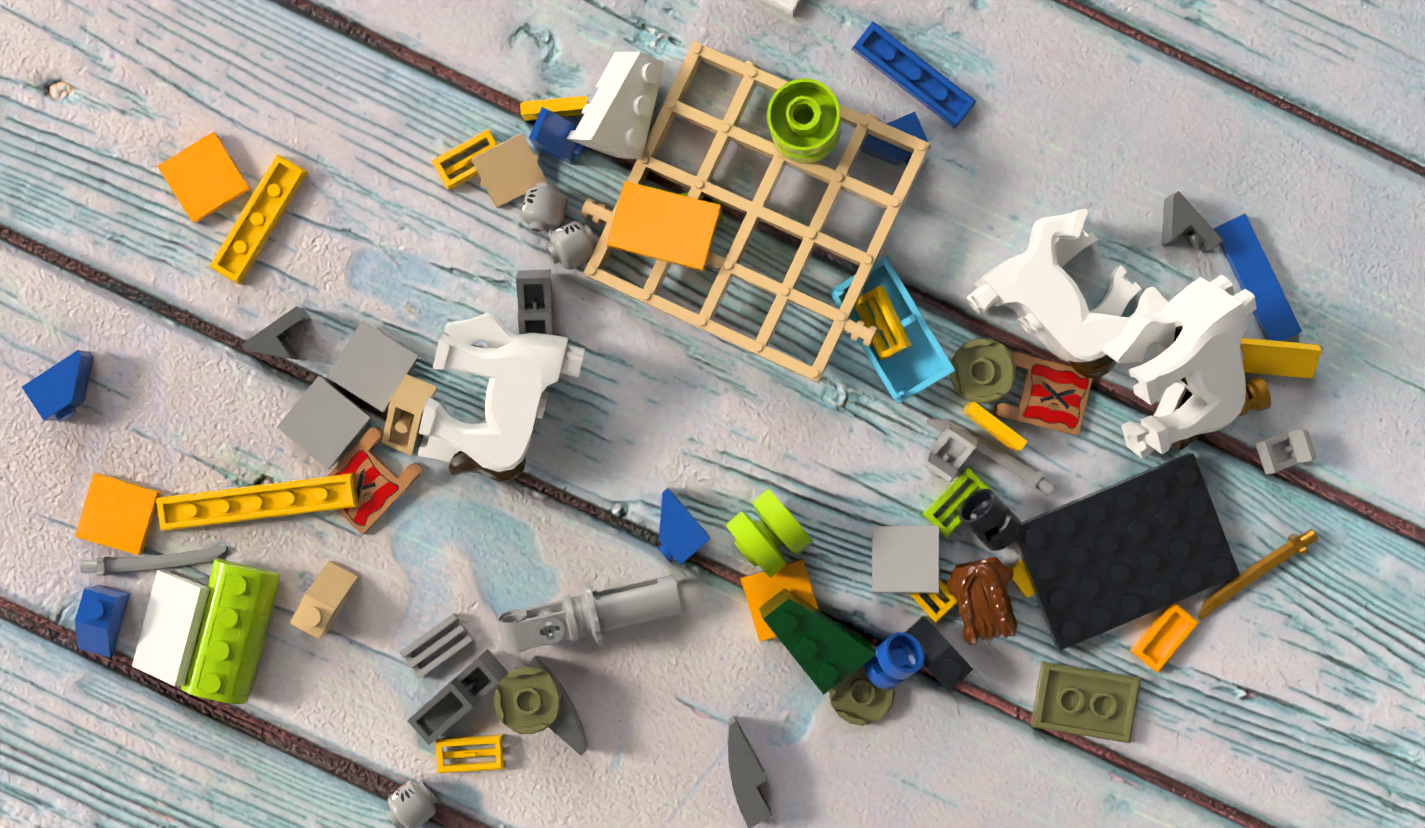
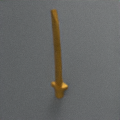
[1198,529,1319,619]

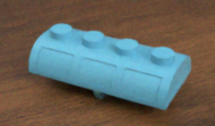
[829,256,955,404]

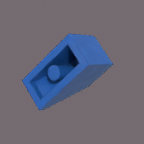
[529,107,585,165]
[860,111,931,166]
[22,350,94,422]
[659,487,711,565]
[75,585,131,658]

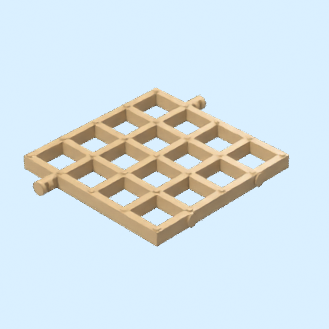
[581,41,930,384]

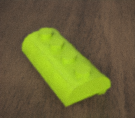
[181,558,281,704]

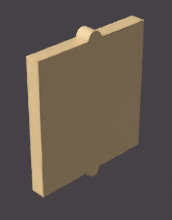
[471,133,547,208]

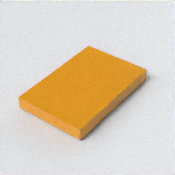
[606,181,722,272]

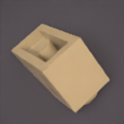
[381,374,437,456]
[290,561,359,639]

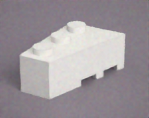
[566,52,665,159]

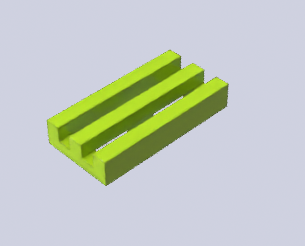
[922,468,992,538]

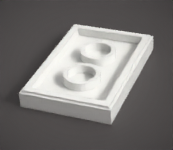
[132,570,209,686]

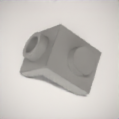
[924,423,978,483]
[1255,428,1317,474]

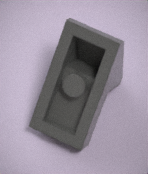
[1162,191,1223,252]
[241,306,312,360]

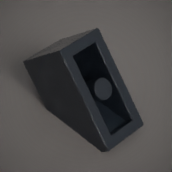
[905,615,973,692]

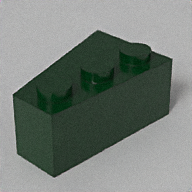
[759,588,876,695]

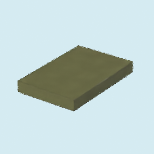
[1031,661,1141,743]

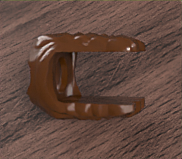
[947,557,1017,645]

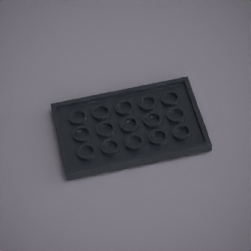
[1014,453,1240,651]

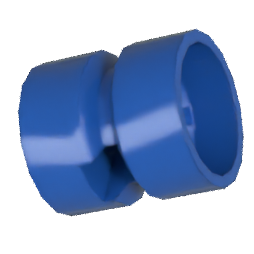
[864,632,925,689]

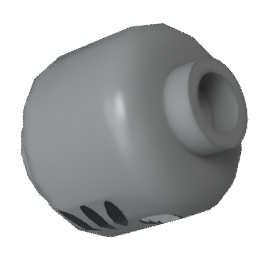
[521,183,568,234]
[546,221,597,270]
[386,781,438,828]

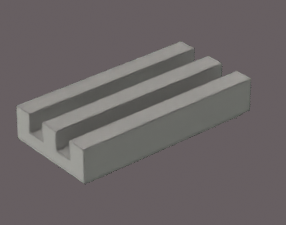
[399,613,474,679]

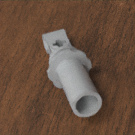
[497,575,682,654]

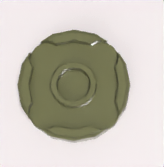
[950,338,1017,404]
[828,664,895,726]
[494,666,562,734]

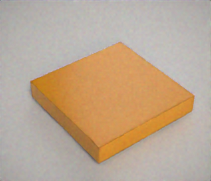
[157,131,251,224]
[75,473,161,556]
[740,558,819,642]

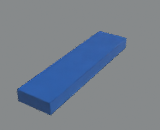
[852,21,977,129]
[1213,214,1302,341]

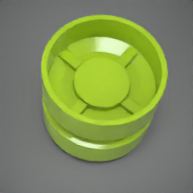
[767,78,841,163]
[725,488,814,578]

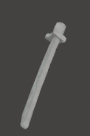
[927,419,1055,496]
[80,545,228,576]

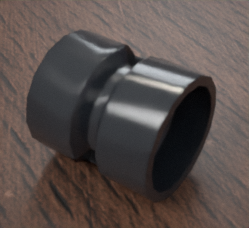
[959,489,1022,551]

